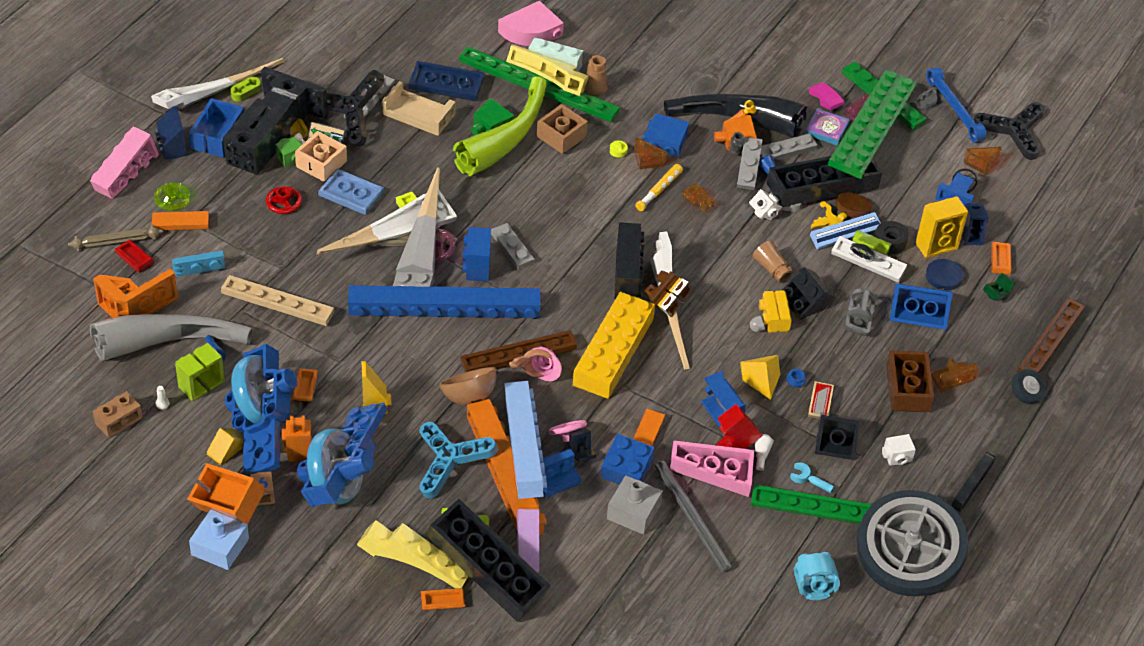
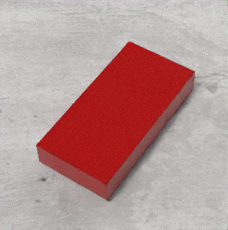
[115,239,154,273]

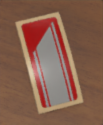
[808,381,834,419]

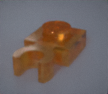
[682,183,714,211]

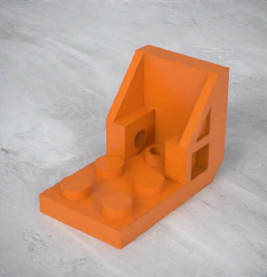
[93,268,178,318]

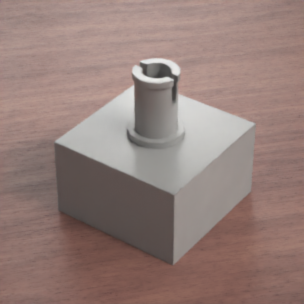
[607,475,663,535]

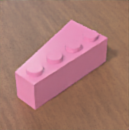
[90,126,160,199]
[670,441,754,497]

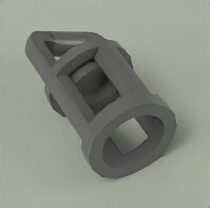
[844,289,876,336]

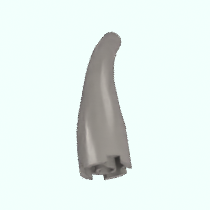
[90,314,253,361]

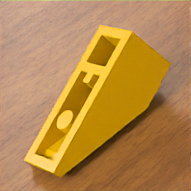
[361,361,391,414]

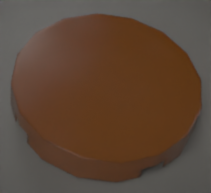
[835,193,872,218]

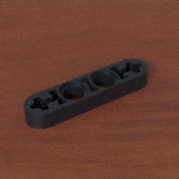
[951,452,996,512]

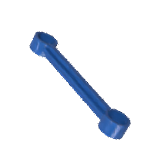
[926,67,986,143]

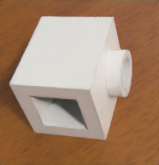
[882,434,915,466]

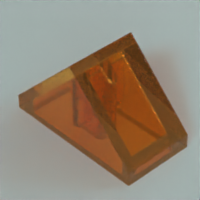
[634,138,667,170]
[964,147,1002,175]

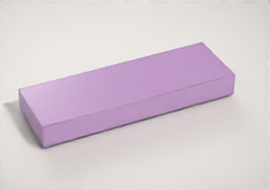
[517,509,539,573]

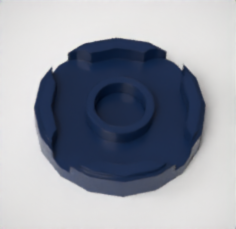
[926,259,963,290]

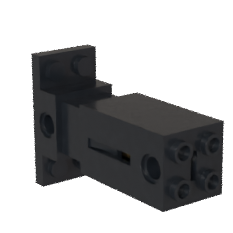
[223,66,328,175]

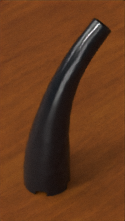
[664,94,808,138]

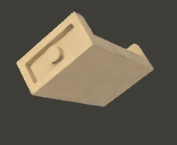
[381,81,455,136]

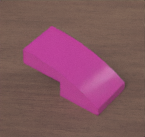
[809,82,844,110]

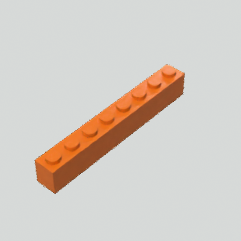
[467,399,547,535]

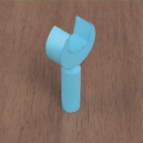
[790,463,835,493]

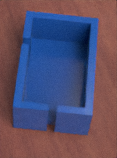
[188,98,244,158]

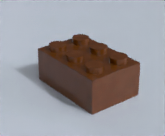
[886,350,934,412]

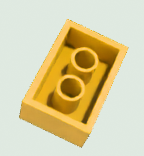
[916,196,968,258]

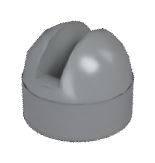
[750,316,765,332]

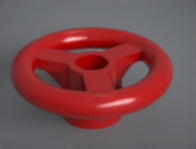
[265,186,302,214]

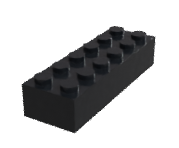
[767,156,882,207]
[426,499,551,622]

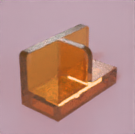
[931,358,979,391]

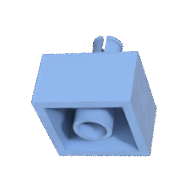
[189,509,249,570]

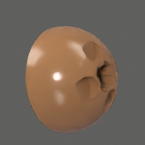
[439,367,497,406]

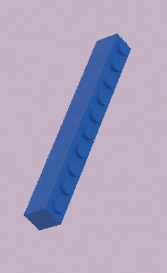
[348,285,540,318]

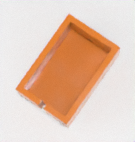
[187,463,266,524]

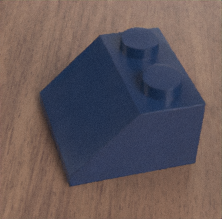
[155,106,187,160]

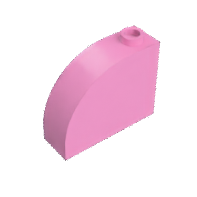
[498,1,564,46]

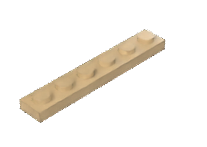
[221,275,334,326]

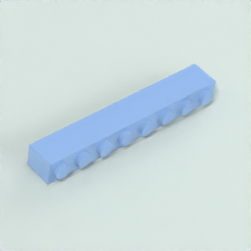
[504,381,547,499]

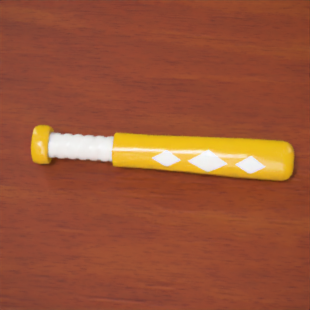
[636,164,683,211]

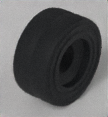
[874,221,909,254]

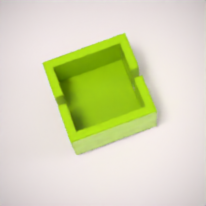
[175,343,225,402]

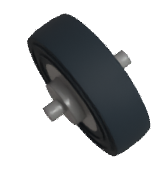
[1011,369,1046,404]

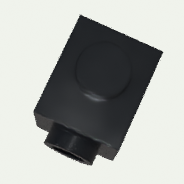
[569,428,596,462]

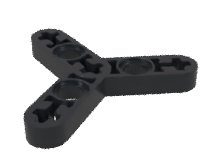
[326,70,384,146]
[974,102,1044,160]

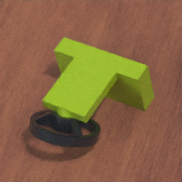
[850,230,891,260]

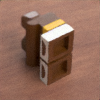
[645,270,693,317]

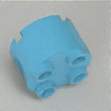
[794,552,840,600]

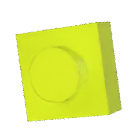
[396,192,417,208]

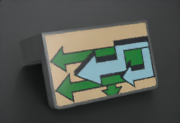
[307,122,348,144]

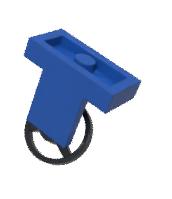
[935,168,978,206]

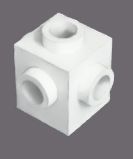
[749,189,782,221]

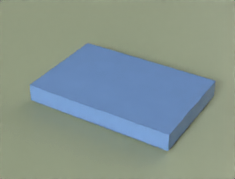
[318,169,384,215]

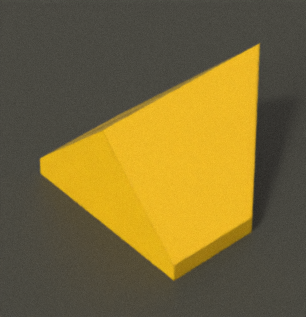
[740,355,780,400]

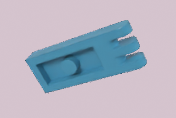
[172,250,225,277]

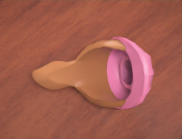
[509,347,562,381]

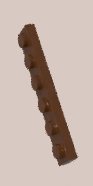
[1017,298,1085,374]
[460,330,577,372]

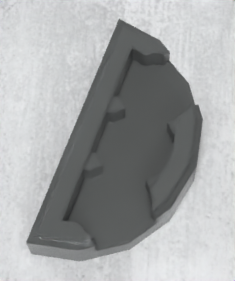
[909,87,938,110]

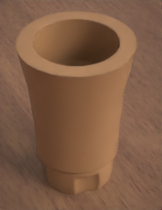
[585,55,608,96]
[753,241,793,283]

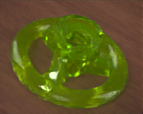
[154,183,191,210]

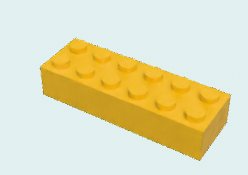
[573,292,655,399]

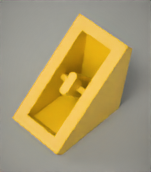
[207,428,244,465]

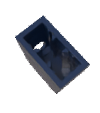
[963,203,989,245]

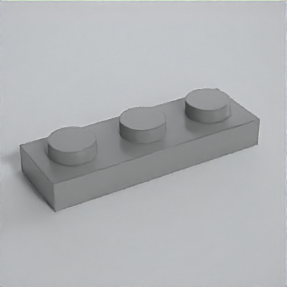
[737,137,762,190]
[491,223,534,270]

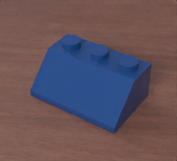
[890,283,953,330]

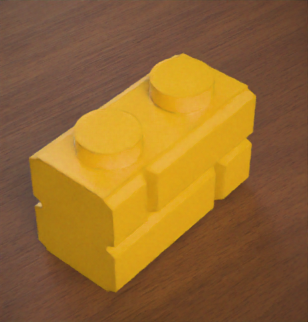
[759,291,792,332]

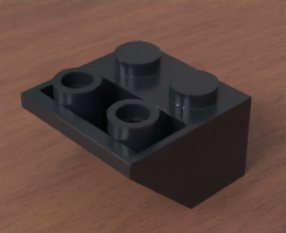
[781,267,836,319]

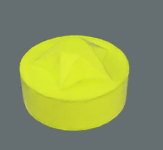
[610,141,628,158]

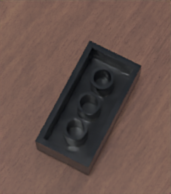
[614,222,645,301]

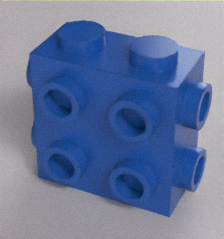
[642,113,689,158]

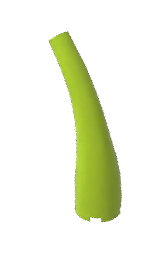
[453,77,547,176]

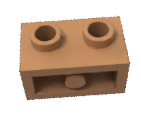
[93,391,142,438]

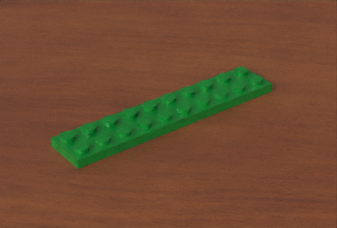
[828,70,917,179]

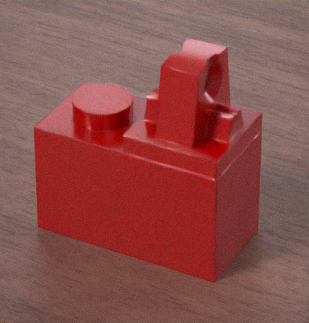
[716,404,763,449]

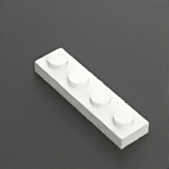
[831,236,907,283]

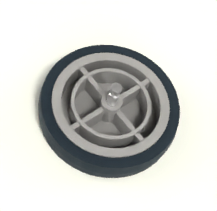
[857,490,968,596]

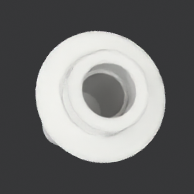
[754,434,774,471]

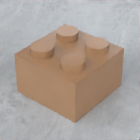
[537,104,588,154]

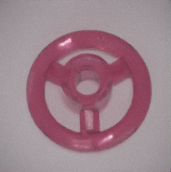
[435,229,456,262]

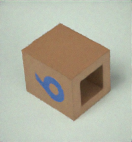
[250,471,275,506]

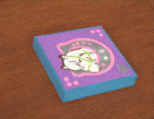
[805,109,850,146]

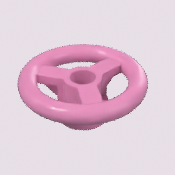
[548,420,587,442]

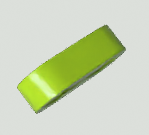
[231,77,261,102]

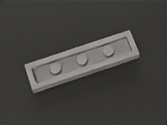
[759,133,817,161]

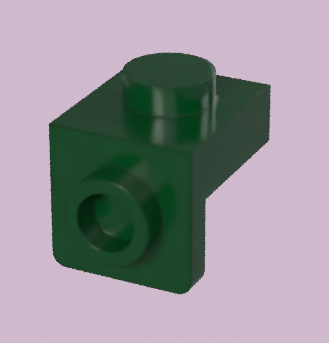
[983,273,1016,301]

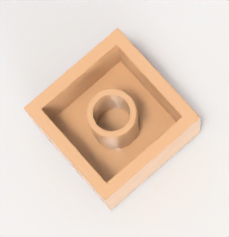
[295,131,347,182]

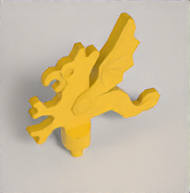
[811,201,848,229]

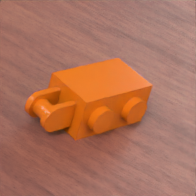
[282,415,312,461]

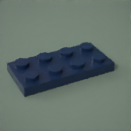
[408,61,484,101]

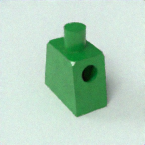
[471,98,514,135]

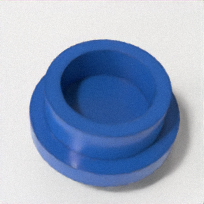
[786,369,806,387]

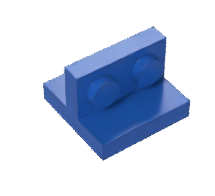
[540,449,581,498]

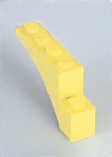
[506,44,589,96]
[357,520,468,589]

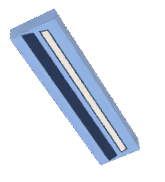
[810,212,881,250]

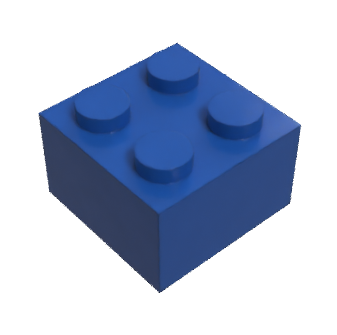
[463,227,491,281]
[601,434,654,485]

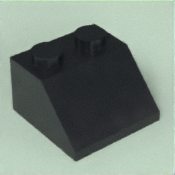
[815,412,861,460]

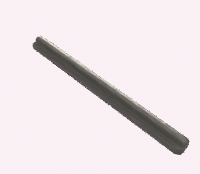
[655,460,731,573]

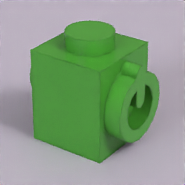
[275,136,303,168]

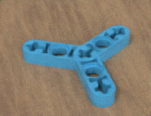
[419,422,498,498]

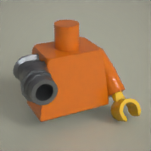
[714,100,757,155]

